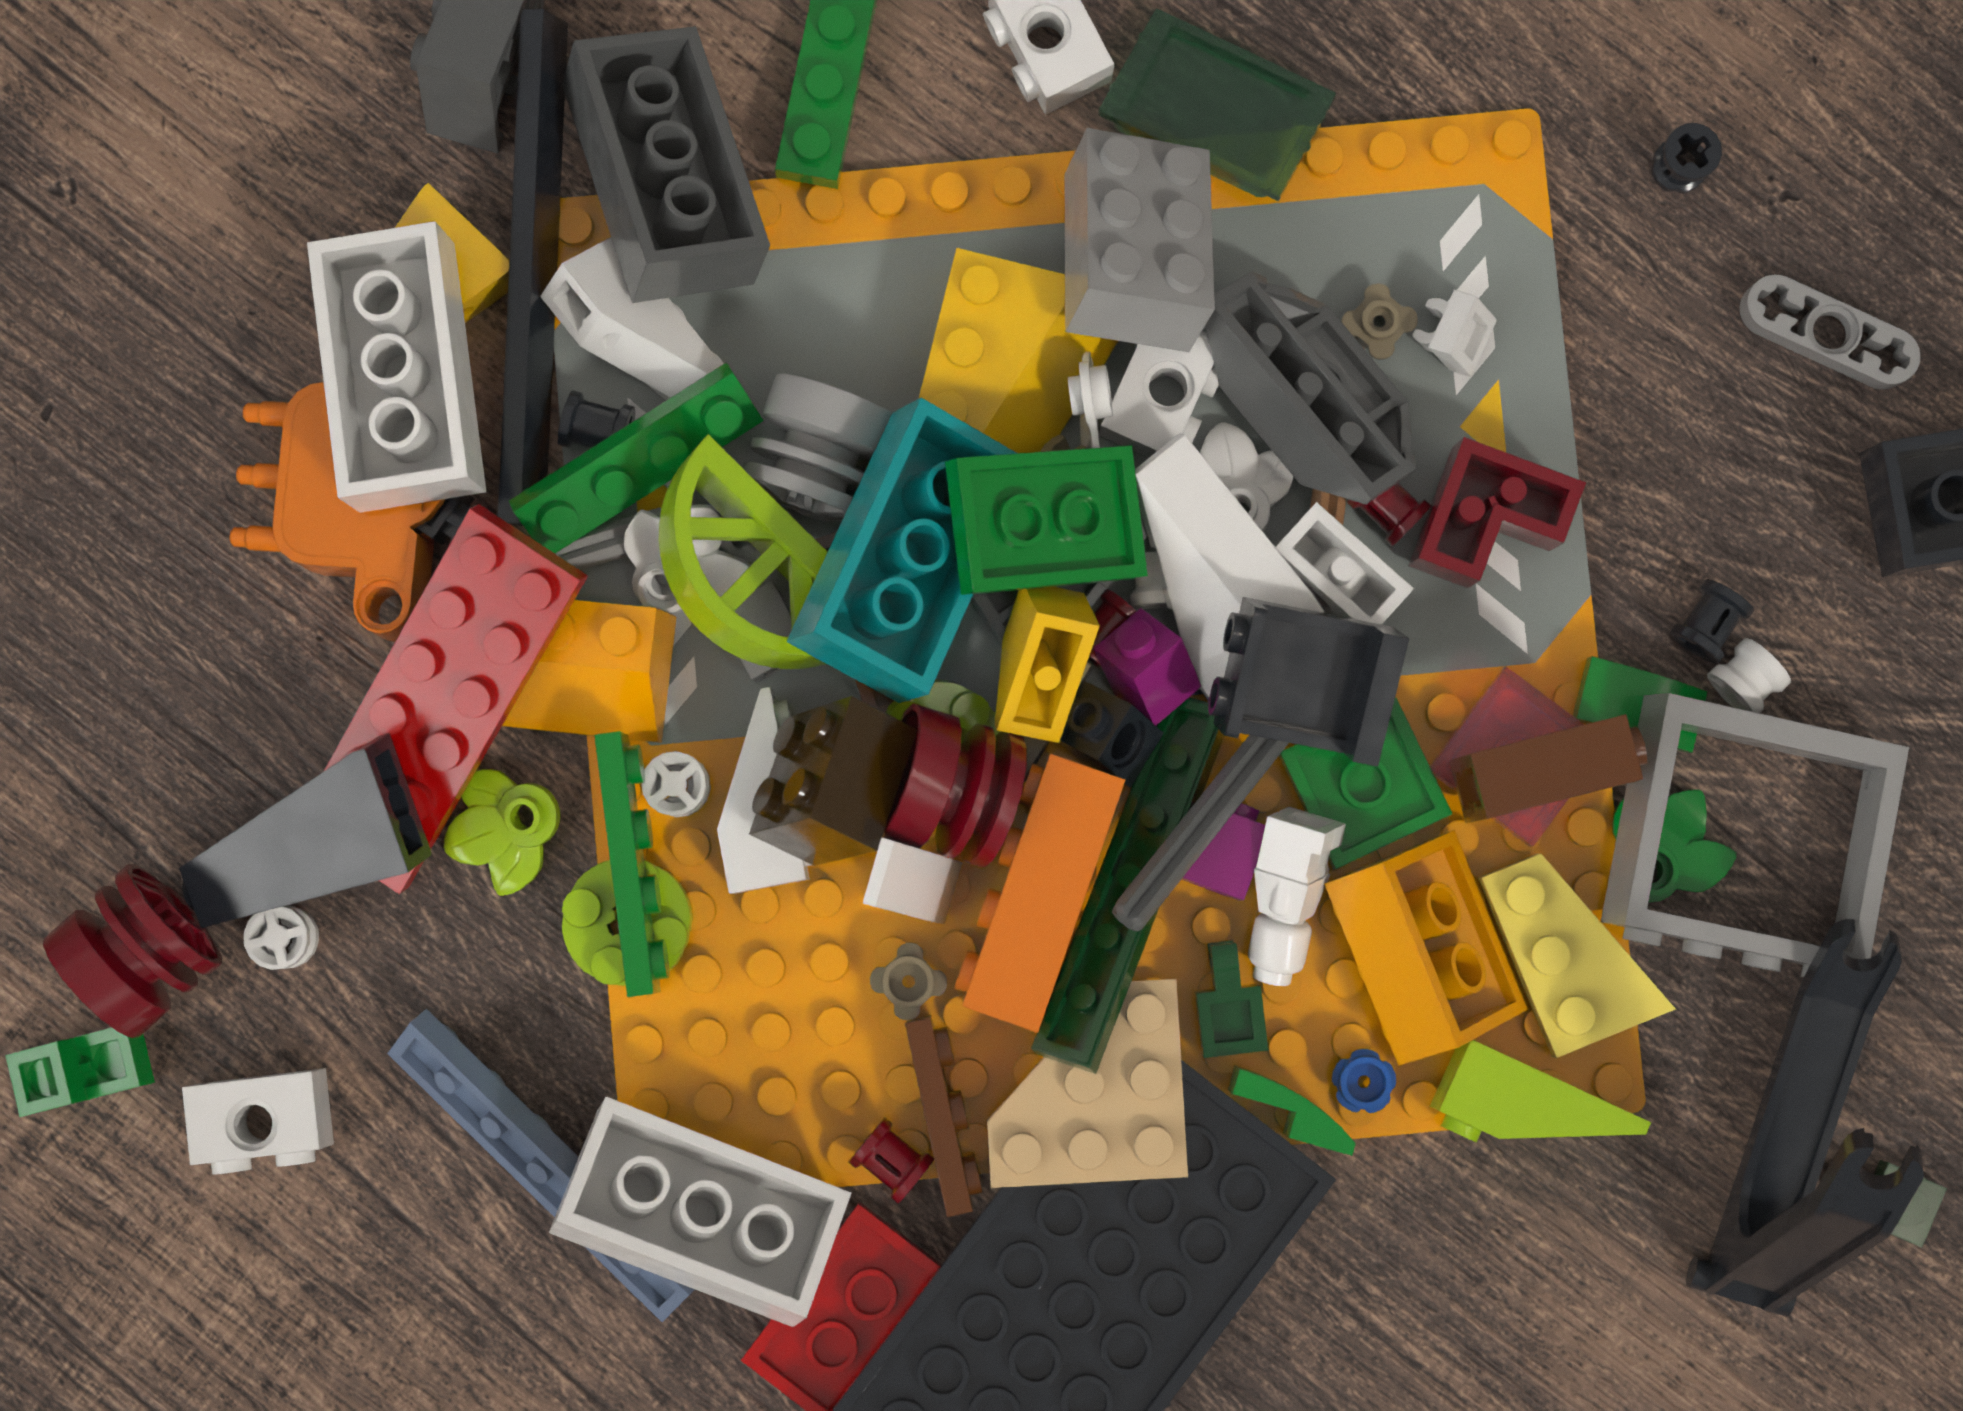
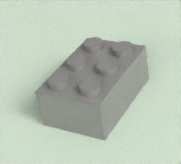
[1064,128,1215,352]

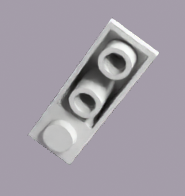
[540,237,724,398]
[717,687,811,894]

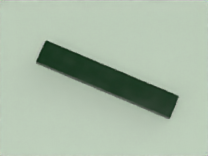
[1031,697,1224,1074]

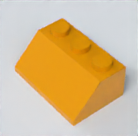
[502,600,677,743]
[1324,830,1528,1066]

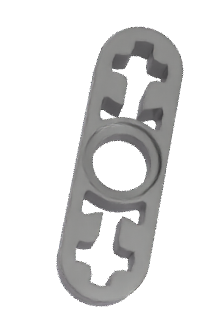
[1740,275,1920,390]

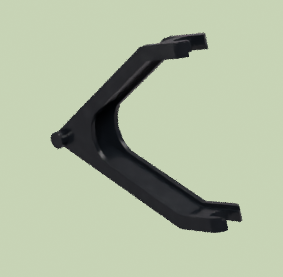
[1686,919,1924,1317]

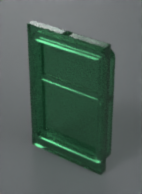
[1098,8,1336,202]

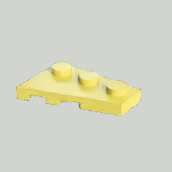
[1478,853,1676,1058]

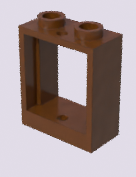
[1449,714,1647,823]

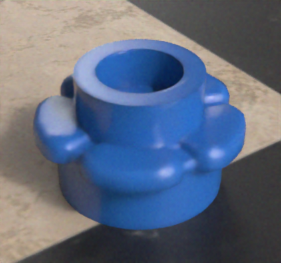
[1332,1049,1396,1113]

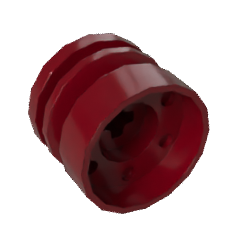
[882,703,1027,868]
[43,864,222,1038]

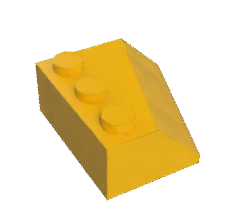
[918,248,1118,454]

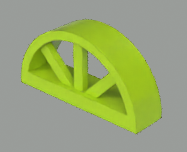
[659,434,828,669]

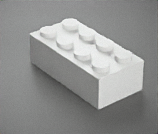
[307,221,486,513]
[549,1097,851,1327]

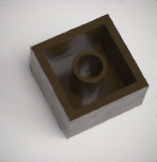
[749,696,918,866]

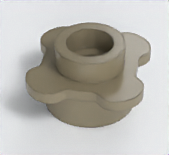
[1341,283,1418,360]
[870,943,947,1020]

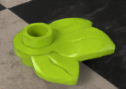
[443,769,560,896]

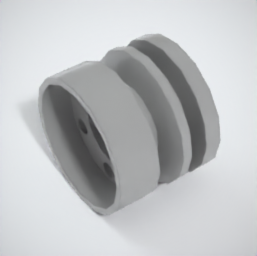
[742,373,893,522]

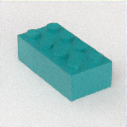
[786,397,1018,703]

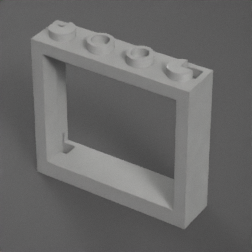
[1601,693,1909,977]

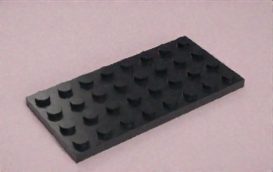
[831,1060,1336,1411]

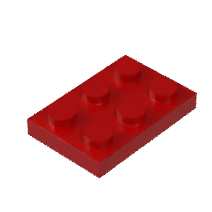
[741,1201,941,1411]

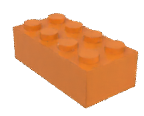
[954,754,1125,1033]

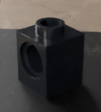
[1059,680,1164,788]

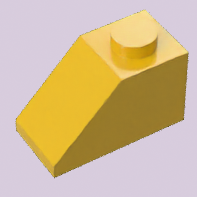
[994,586,1099,743]

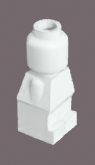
[1248,807,1346,986]

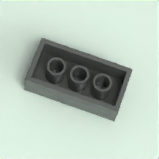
[562,26,770,303]

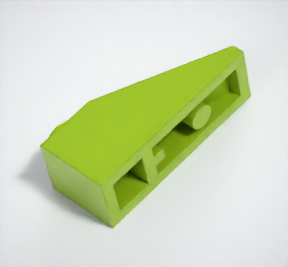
[1430,1040,1651,1143]

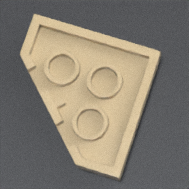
[987,979,1188,1188]

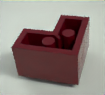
[1408,437,1586,588]

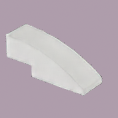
[862,837,962,924]

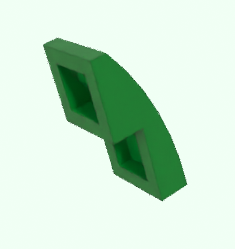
[1572,656,1708,753]
[5,1027,155,1117]
[1228,1065,1356,1156]

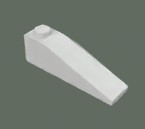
[1135,433,1325,702]

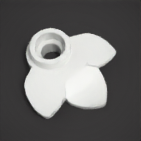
[1068,351,1113,449]
[1200,422,1293,532]
[624,504,750,613]

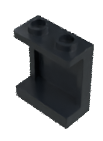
[1208,597,1410,767]

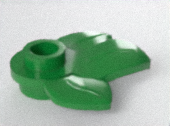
[1612,790,1737,902]

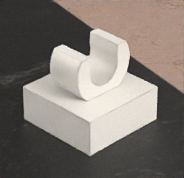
[1412,290,1497,377]

